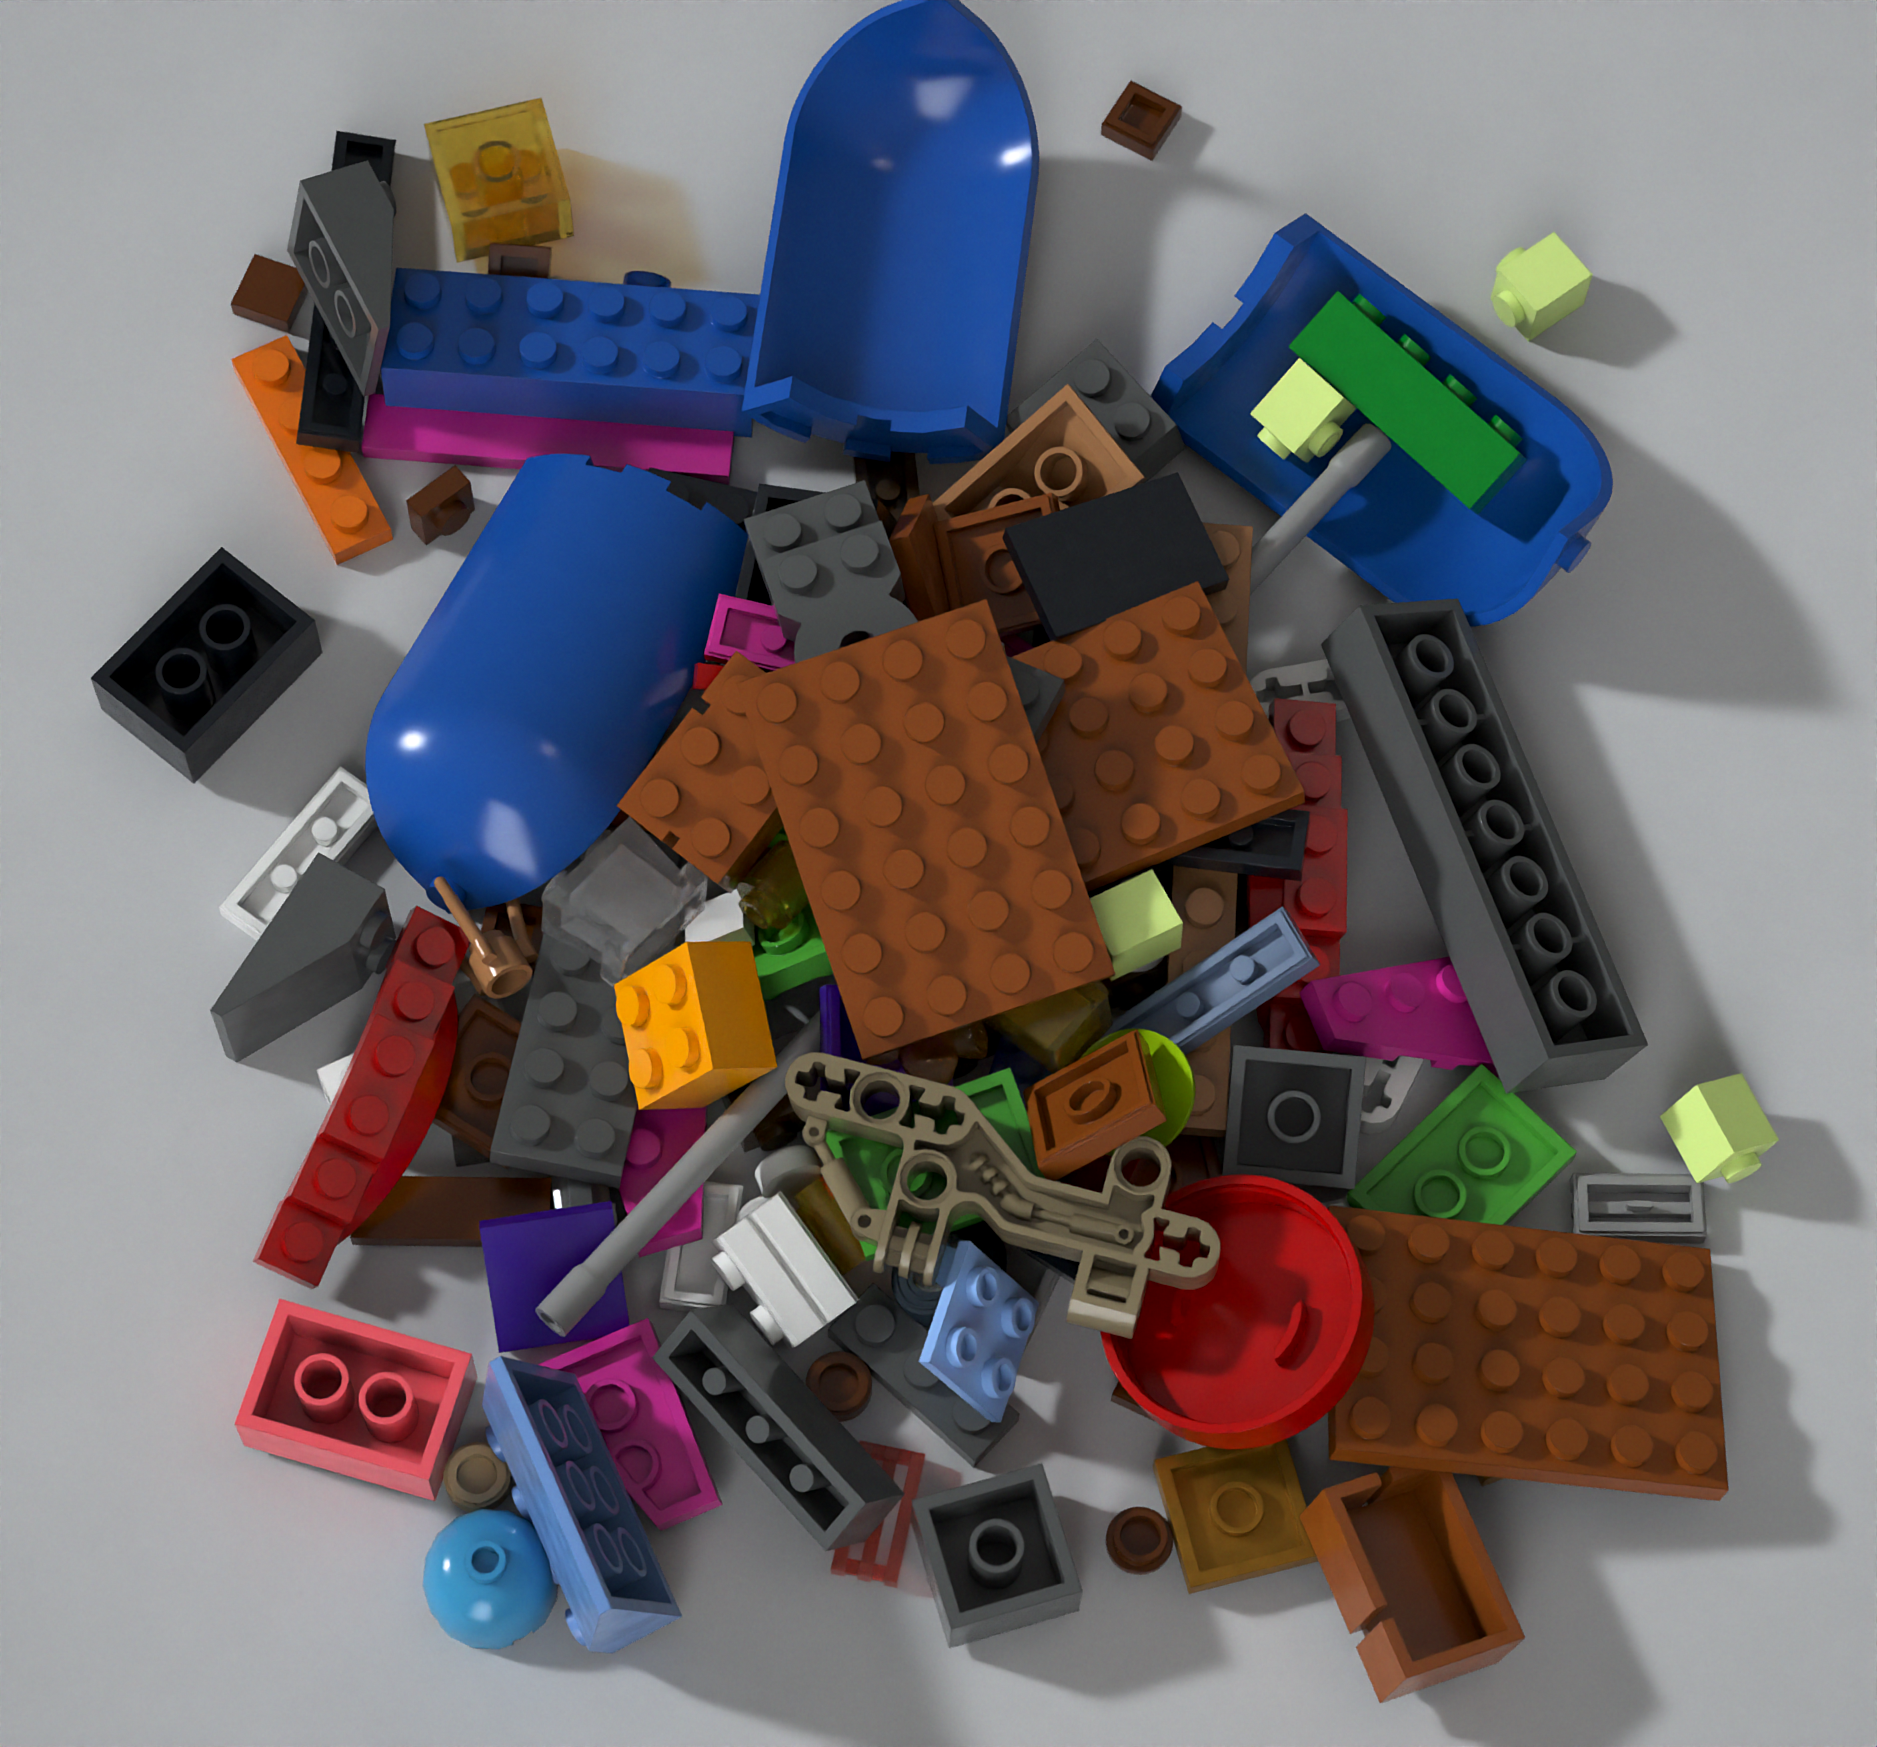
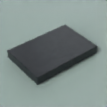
[1002,472,1230,642]

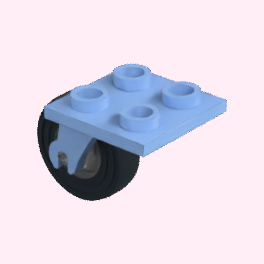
[891,1221,1039,1423]

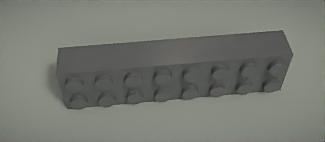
[1321,598,1648,1094]

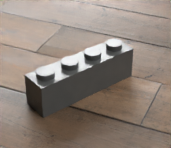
[652,1304,905,1551]

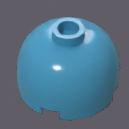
[422,1509,558,1649]

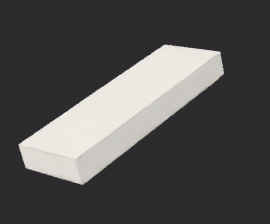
[219,766,378,941]

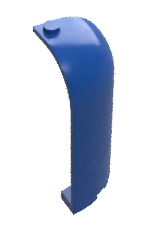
[742,0,1039,464]
[1151,213,1613,627]
[365,454,748,914]

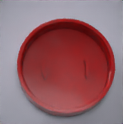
[1100,1174,1375,1449]

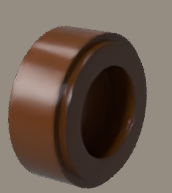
[805,1351,872,1422]

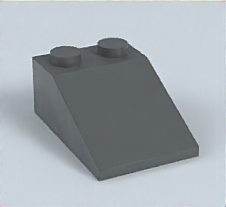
[287,160,396,397]
[210,852,396,1062]

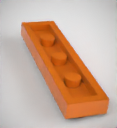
[231,335,393,565]

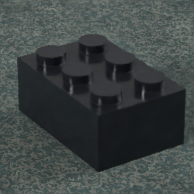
[91,547,323,784]

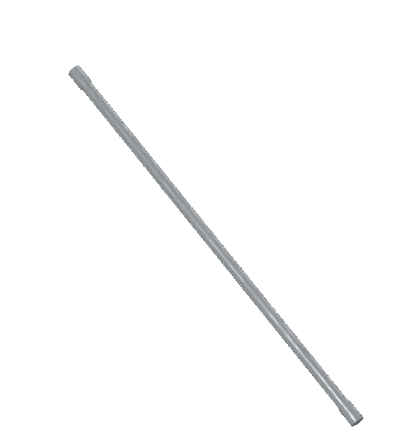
[535,424,1391,1337]

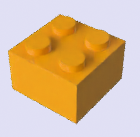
[614,941,777,1110]

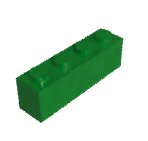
[1288,291,1527,515]

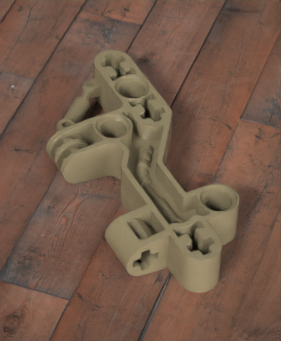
[785,1052,1220,1339]

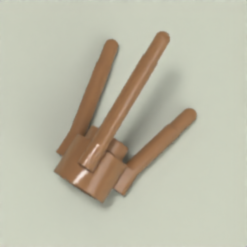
[434,876,538,999]

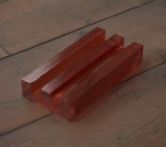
[831,1440,926,1588]

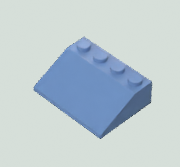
[482,1356,683,1653]

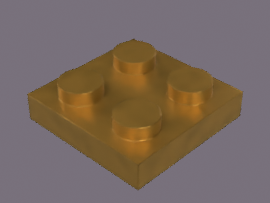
[1152,1439,1318,1594]

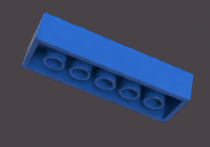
[381,267,760,438]

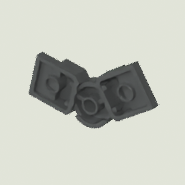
[744,480,1066,744]

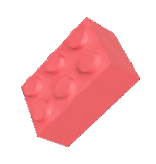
[234,1299,478,1501]

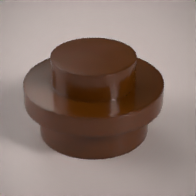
[1105,1507,1173,1575]

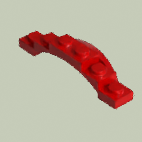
[1246,698,1348,1054]
[253,906,471,1289]

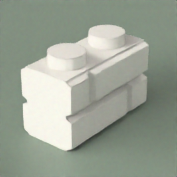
[711,1192,859,1349]

